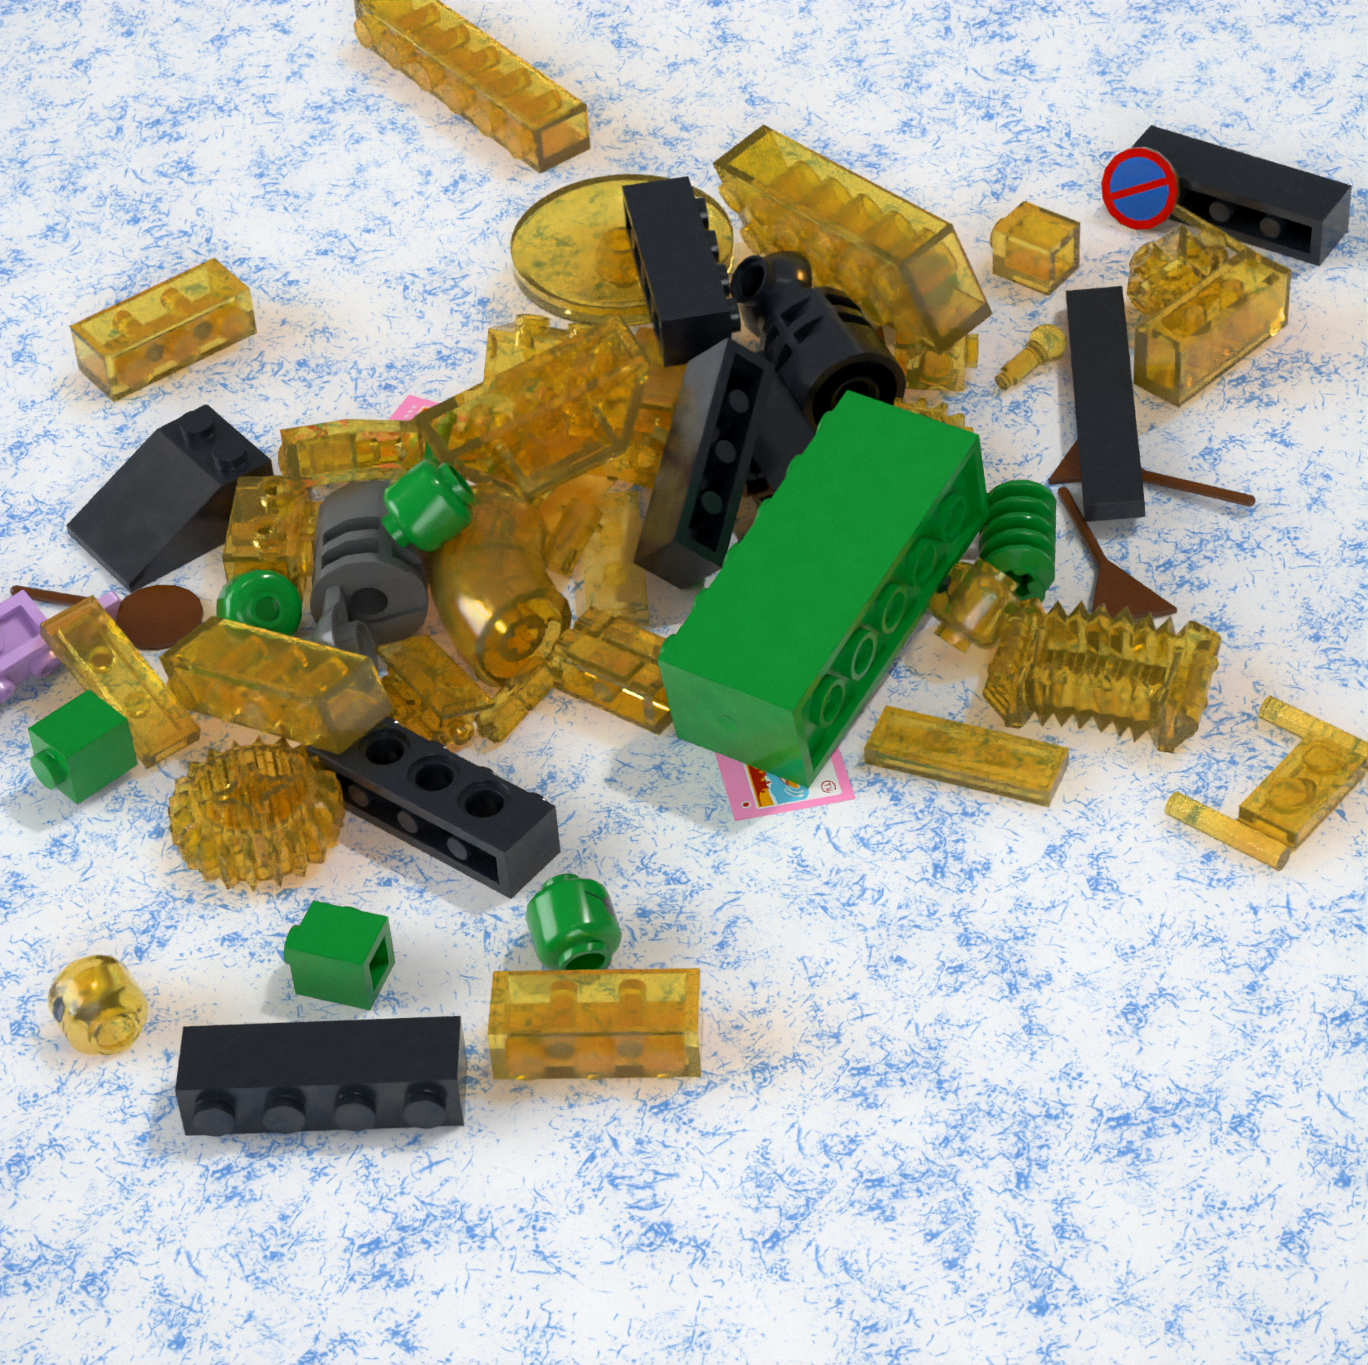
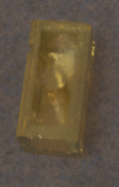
[550,606,673,736]

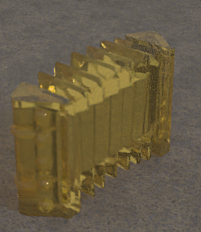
[982,597,1222,754]

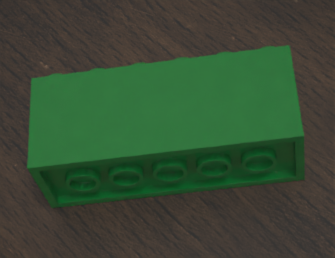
[658,390,990,789]

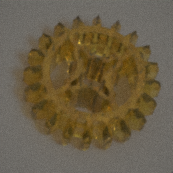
[168,735,345,891]

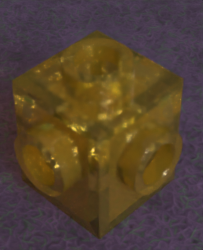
[1126,224,1220,329]

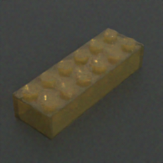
[712,124,993,356]

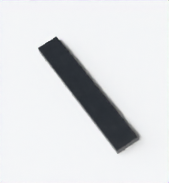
[1065,286,1146,522]

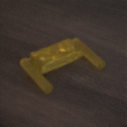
[1164,695,1368,871]

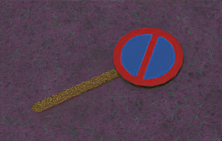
[1101,147,1264,265]

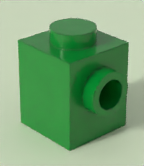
[28,689,138,805]
[284,900,395,1011]

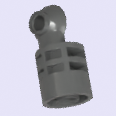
[298,480,430,702]

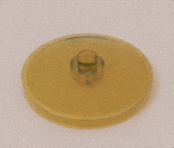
[510,174,735,327]

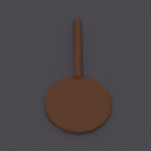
[10,585,204,650]

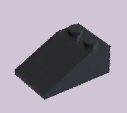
[66,404,281,593]

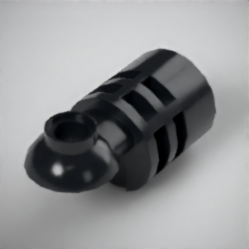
[730,250,906,432]

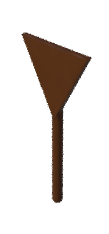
[1048,438,1256,507]
[1057,487,1177,624]

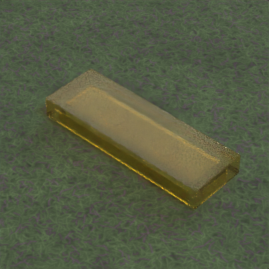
[578,490,650,631]
[40,595,201,770]
[864,705,1069,807]

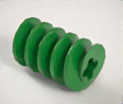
[977,480,1056,612]

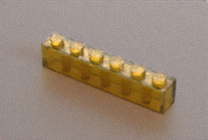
[353,0,591,174]

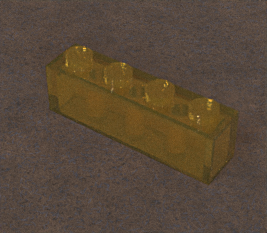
[159,616,393,754]

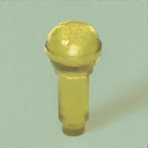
[995,324,1067,390]

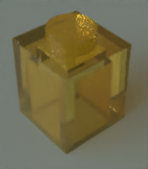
[990,201,1080,296]

